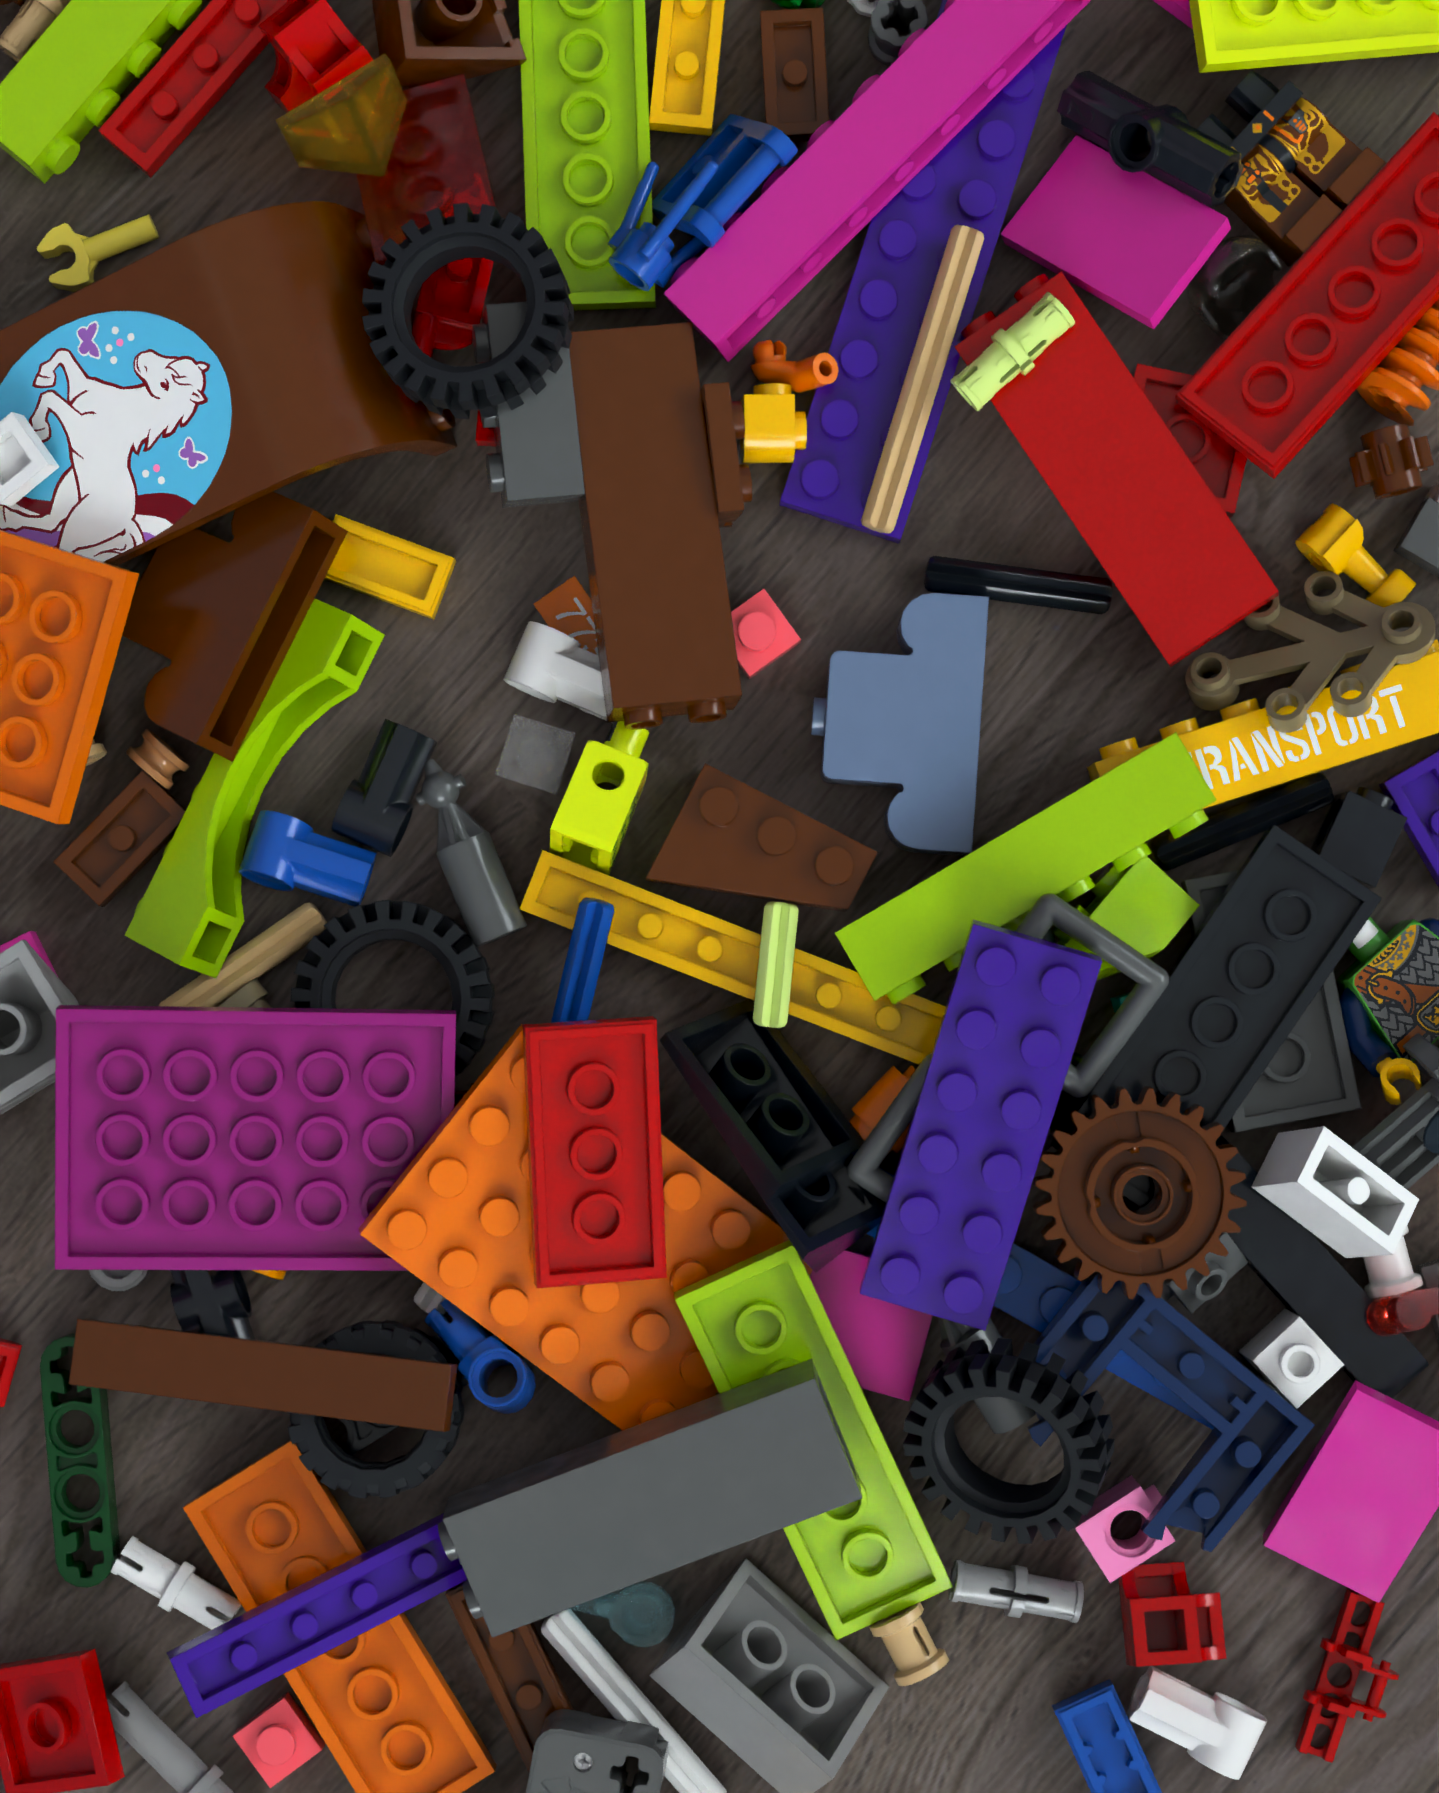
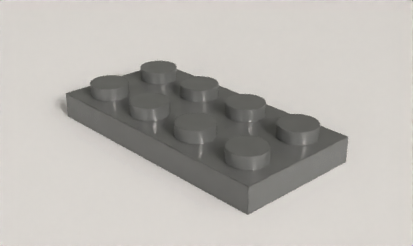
[1181,870,1362,1132]

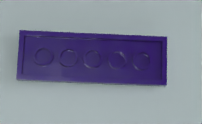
[860,919,1102,1331]

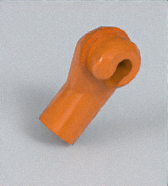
[751,340,838,393]

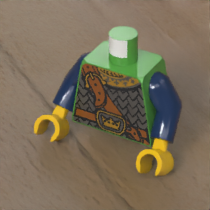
[1336,917,1439,1105]

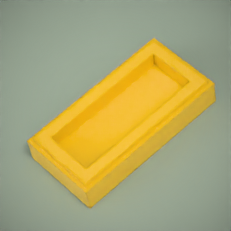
[324,514,456,620]

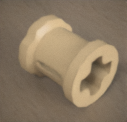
[869,1602,949,1686]

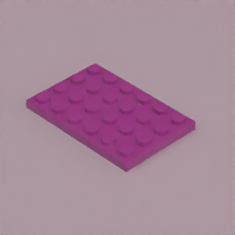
[55,1005,456,1271]

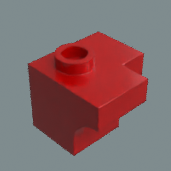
[258,0,378,119]
[1118,1562,1227,1667]

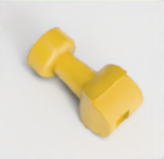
[1295,504,1416,608]

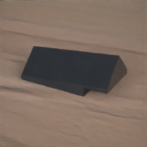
[660,999,886,1272]

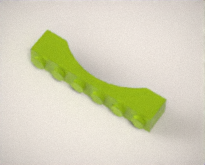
[124,598,385,978]

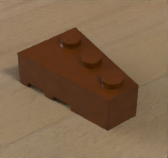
[646,763,878,912]

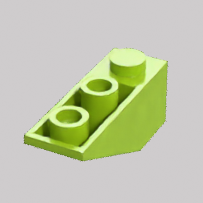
[1053,856,1200,981]

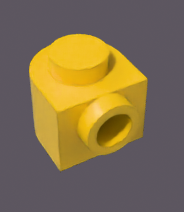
[739,383,807,463]

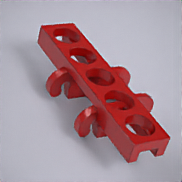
[1295,1588,1399,1763]

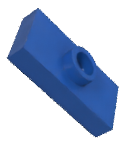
[1052,1679,1162,1793]

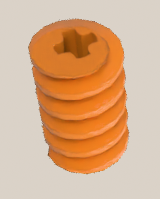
[1357,299,1439,426]

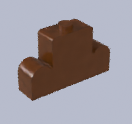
[122,492,348,762]

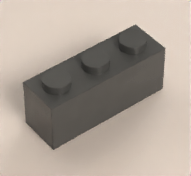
[472,301,585,508]

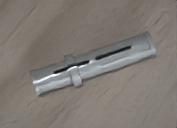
[107,1681,234,1793]

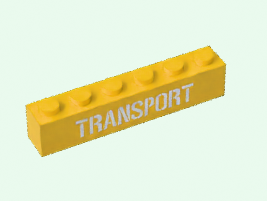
[1087,639,1439,809]

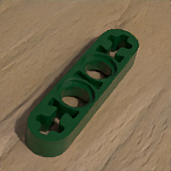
[40,1333,120,1588]

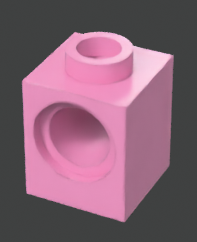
[1074,1475,1175,1583]

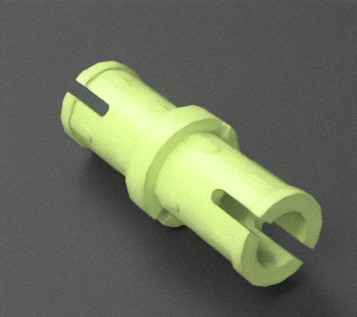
[950,292,1076,411]

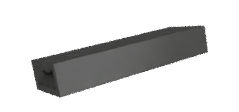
[438,1359,862,1637]

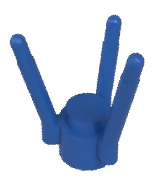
[608,160,751,291]

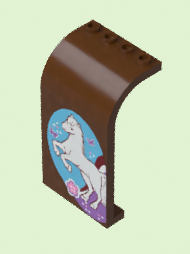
[0,201,457,566]

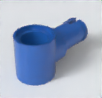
[425,1299,536,1414]

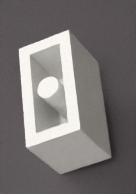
[1251,1126,1419,1258]

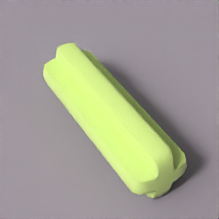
[753,901,799,1028]

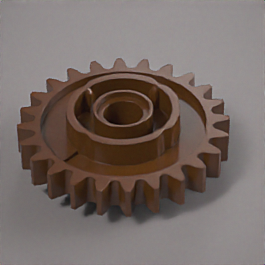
[1032,1086,1247,1299]

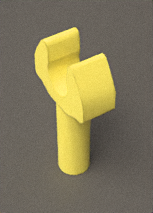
[37,214,159,292]

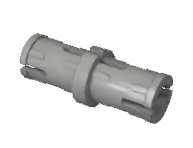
[949,1560,1084,1623]

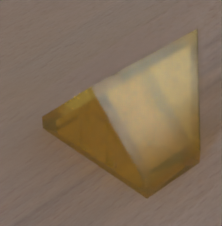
[275,53,407,176]

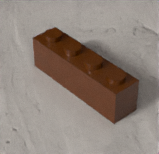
[372,0,527,86]

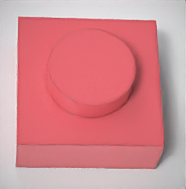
[731,589,801,679]
[232,1692,326,1788]

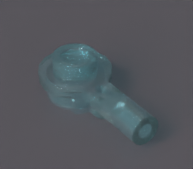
[570,1582,675,1648]

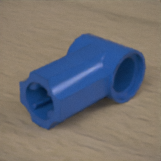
[238,810,376,907]

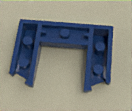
[1027,1272,1315,1552]

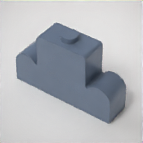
[811,593,989,856]

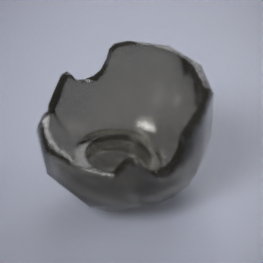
[1187,235,1282,340]

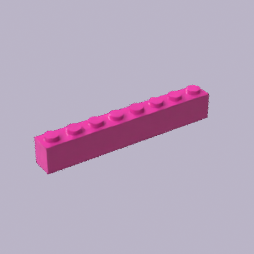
[664,0,1091,362]

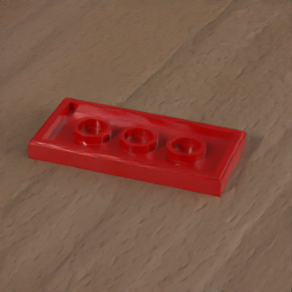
[522,1016,667,1288]

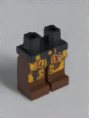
[1197,70,1386,267]

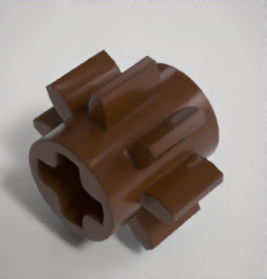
[1349,424,1434,499]

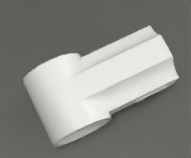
[503,621,613,723]
[1127,1666,1267,1780]

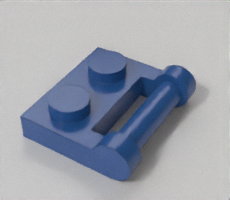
[652,114,798,248]

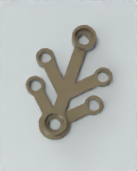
[1185,571,1436,733]

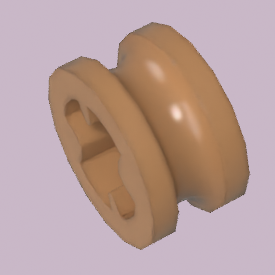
[126,728,190,790]

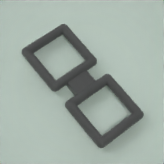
[847,893,1169,1203]

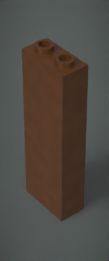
[569,322,742,730]

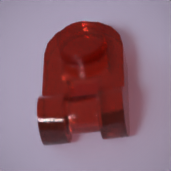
[1367,1287,1439,1337]

